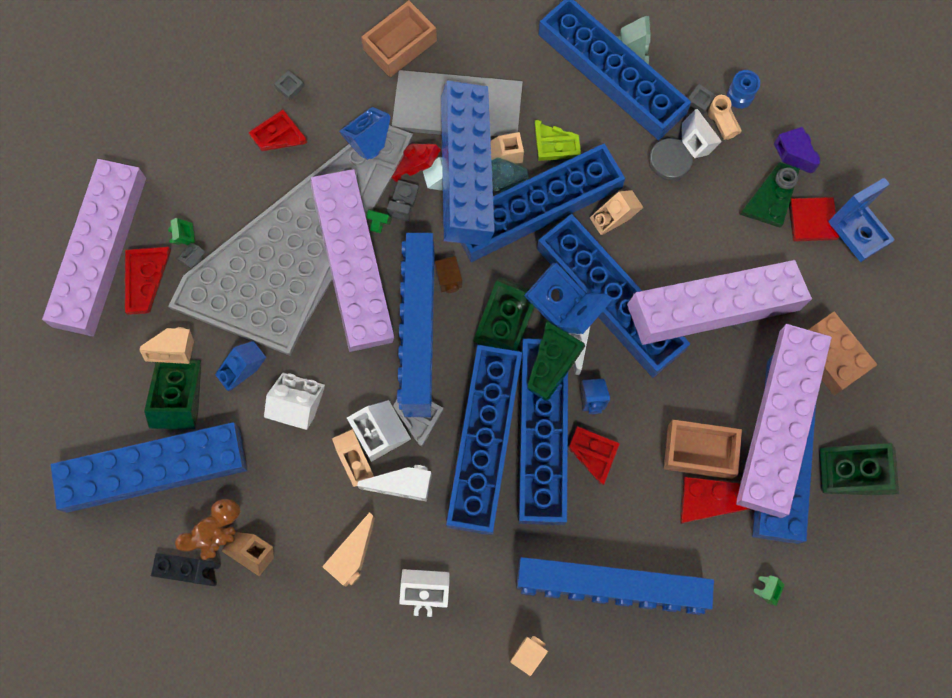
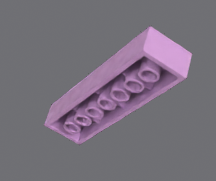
[42,159,146,337]
[311,169,394,352]
[627,260,812,345]
[736,324,832,518]

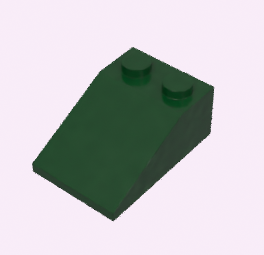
[473,277,535,351]
[144,360,202,429]
[820,443,899,495]

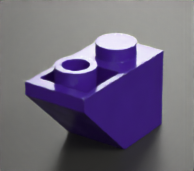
[774,127,820,173]

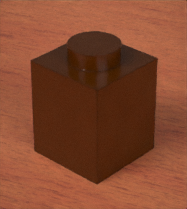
[434,256,462,293]

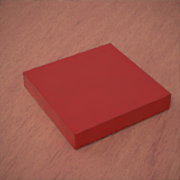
[789,197,839,241]

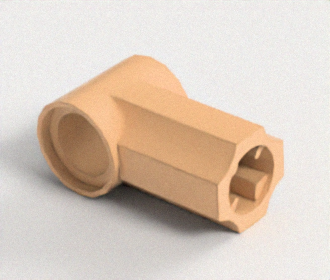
[707,95,742,140]

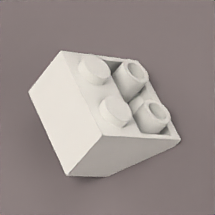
[264,373,325,430]
[347,400,411,462]

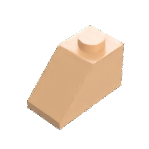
[140,327,194,364]
[332,429,374,487]

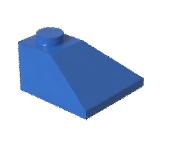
[339,107,391,160]

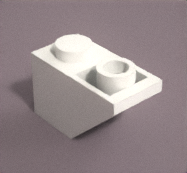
[682,109,722,159]

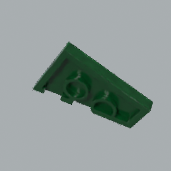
[740,162,800,228]
[527,322,585,402]

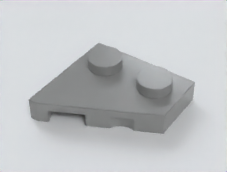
[393,400,444,447]

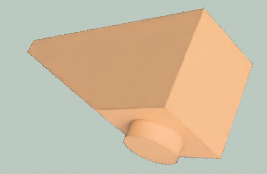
[323,512,375,587]

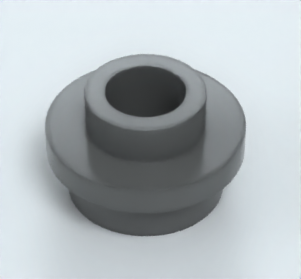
[776,168,798,189]

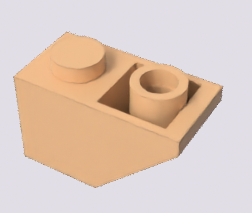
[491,132,524,168]
[590,190,644,235]
[510,636,548,676]

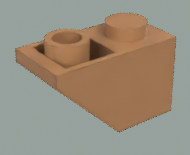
[222,532,274,576]

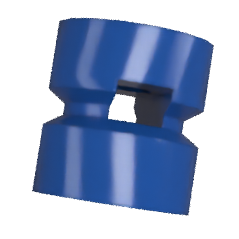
[727,70,760,109]

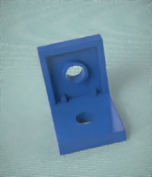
[828,178,895,262]
[524,263,612,334]

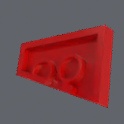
[125,247,171,315]
[681,477,750,524]

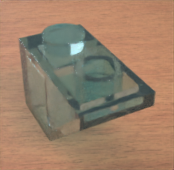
[491,158,528,191]

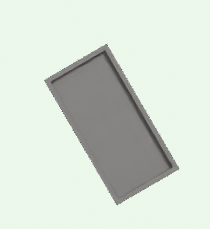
[392,70,523,139]

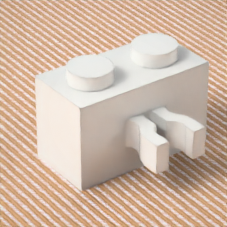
[400,569,449,617]

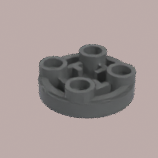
[650,138,693,182]

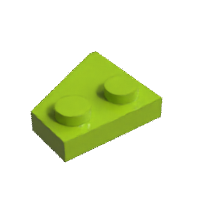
[534,120,581,161]

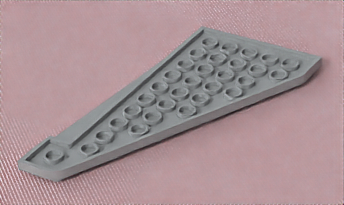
[168,125,413,356]

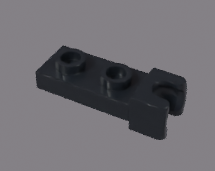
[150,553,221,587]

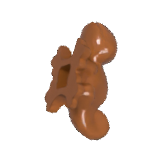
[175,499,241,560]

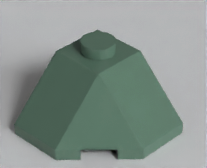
[616,16,651,65]

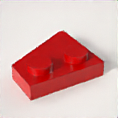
[248,110,307,151]
[392,144,441,182]
[568,426,620,485]

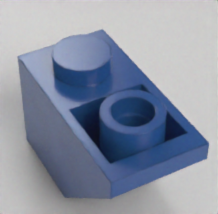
[215,341,266,391]
[580,379,610,414]

